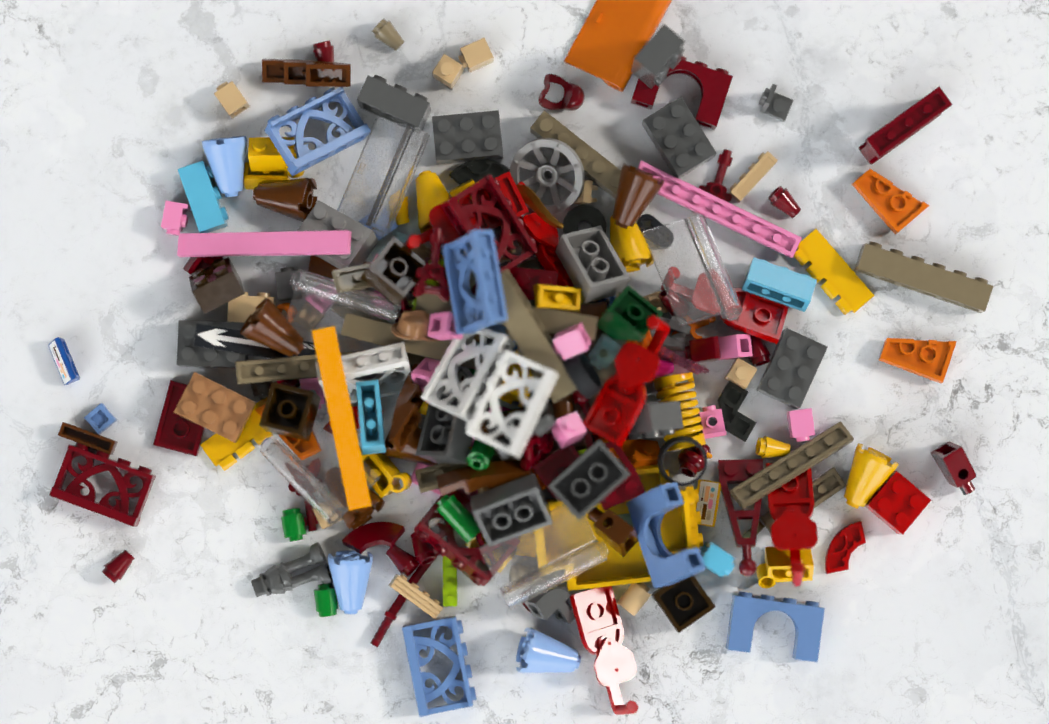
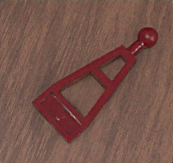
[572,389,646,510]
[718,459,764,577]

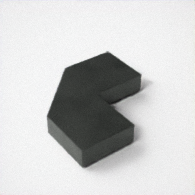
[717,381,757,442]

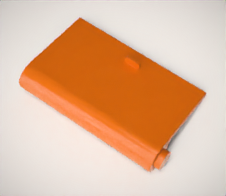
[564,0,672,92]

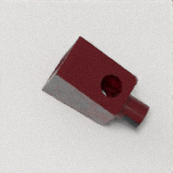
[930,441,977,495]

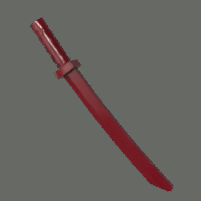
[370,553,439,648]

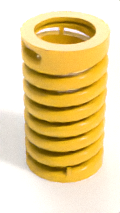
[653,372,706,452]

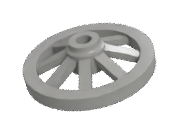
[510,138,585,214]

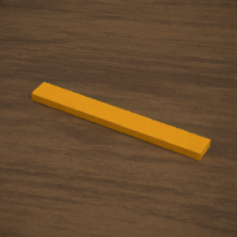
[312,326,372,510]

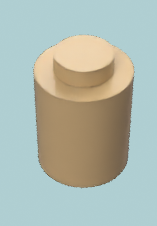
[617,582,651,617]

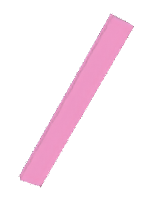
[638,161,802,259]
[177,230,351,257]

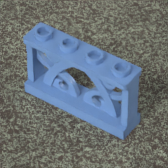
[264,87,371,176]
[442,230,508,334]
[402,616,477,717]

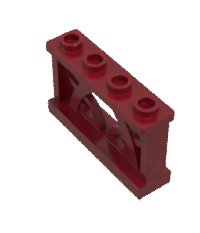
[858,87,953,165]
[440,174,538,272]
[49,442,156,527]
[413,490,520,586]

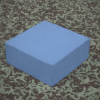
[84,403,117,435]

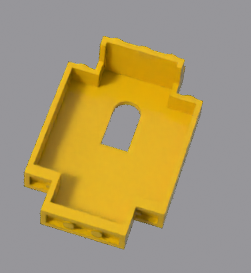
[534,464,704,591]

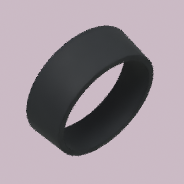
[562,353,602,399]
[657,436,707,486]

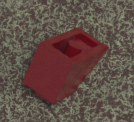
[684,336,720,364]

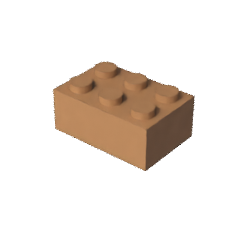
[174,372,256,443]

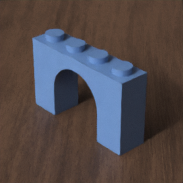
[626,482,706,589]
[726,591,825,662]

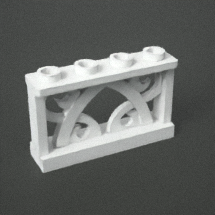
[421,328,516,422]
[315,342,411,404]
[466,350,559,459]

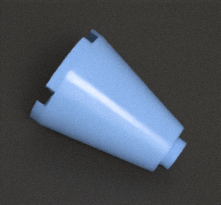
[202,136,247,197]
[328,550,373,614]
[516,627,581,673]

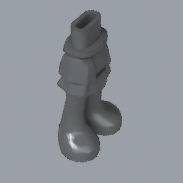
[251,542,333,597]

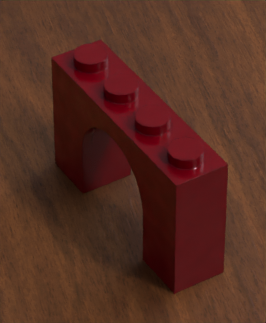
[631,56,733,130]

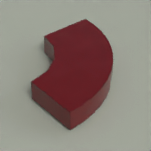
[342,522,405,554]

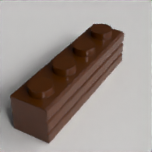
[58,422,118,455]

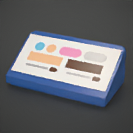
[49,337,80,385]

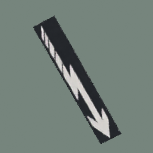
[194,324,317,358]

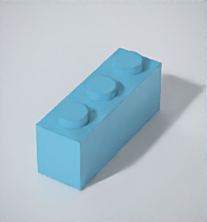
[178,161,229,233]
[742,257,817,312]
[356,380,386,455]
[700,541,735,577]

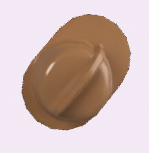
[391,310,440,341]

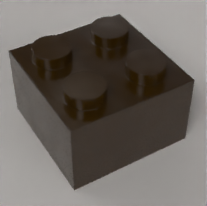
[361,237,427,306]
[189,257,245,314]
[259,382,321,441]
[651,575,715,633]

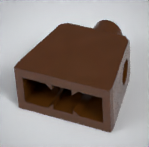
[587,507,638,557]

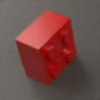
[865,471,931,535]

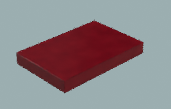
[153,380,205,456]

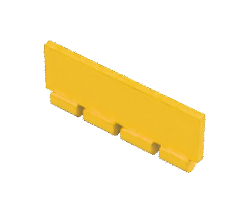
[794,229,875,315]
[200,395,273,471]

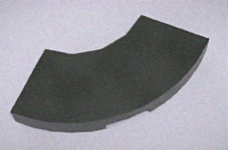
[449,160,510,185]

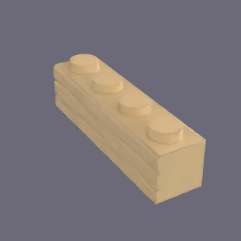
[730,151,778,203]
[389,574,443,619]

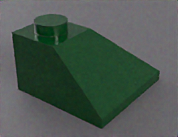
[597,285,663,341]

